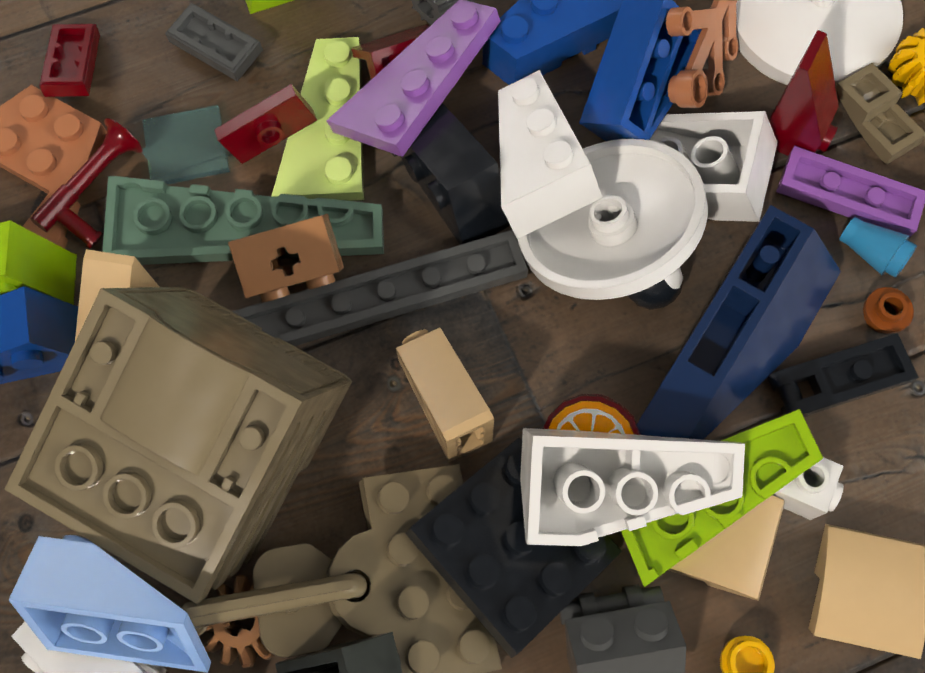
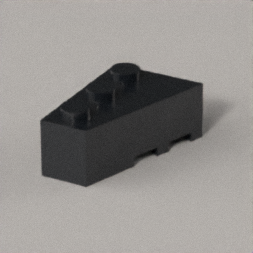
[391,103,510,245]

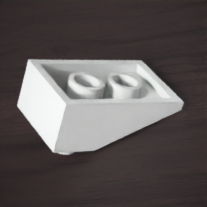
[650,111,778,222]

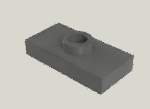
[165,3,263,82]

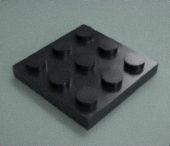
[406,437,622,658]

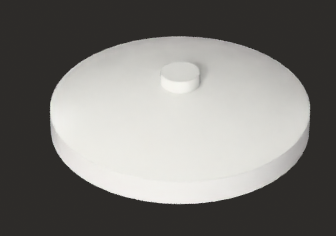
[736,0,903,87]
[518,139,708,300]

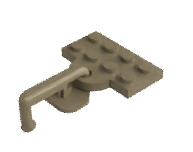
[181,464,502,673]

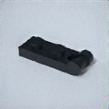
[767,333,919,418]

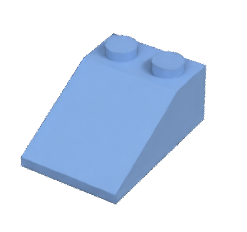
[9,535,211,673]

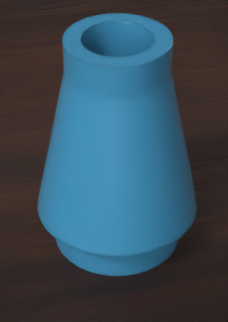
[839,217,918,278]

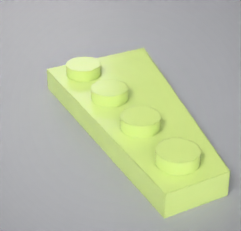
[271,37,364,201]

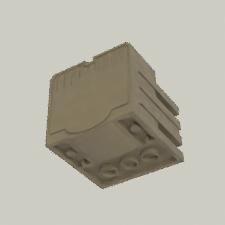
[4,287,352,604]

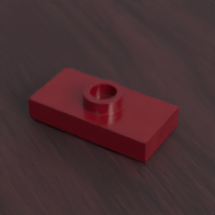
[39,24,100,97]
[214,84,317,164]

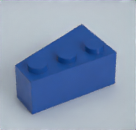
[579,0,701,141]

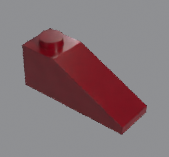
[769,30,839,156]

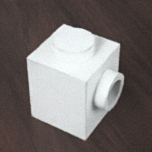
[773,457,844,520]

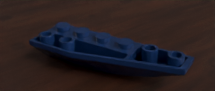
[637,205,841,440]

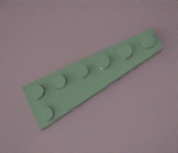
[102,176,384,265]

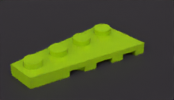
[621,409,823,587]

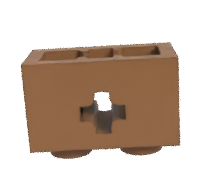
[228,213,344,303]

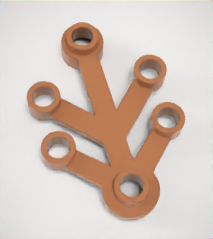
[666,0,738,108]

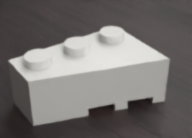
[498,70,602,239]

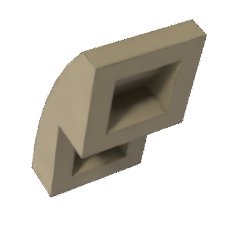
[836,63,925,165]

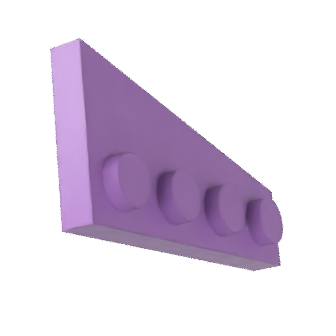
[326,0,501,157]

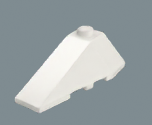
[520,428,745,546]

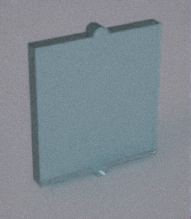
[142,105,230,184]

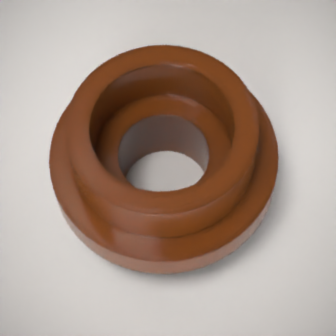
[863,287,914,334]

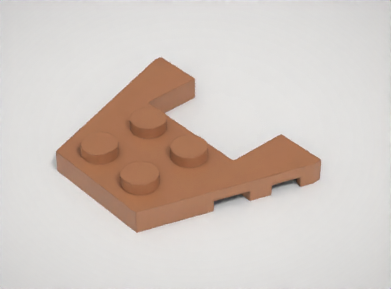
[0,85,107,249]

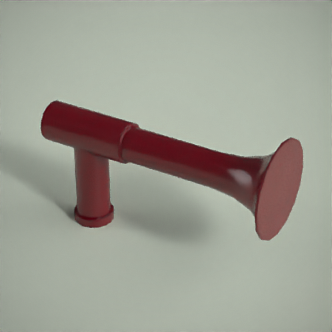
[30,118,143,249]

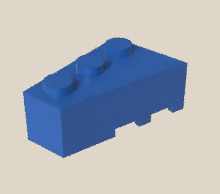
[482,0,623,85]
[0,286,78,384]

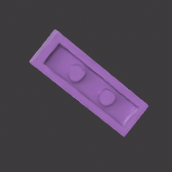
[776,146,925,238]

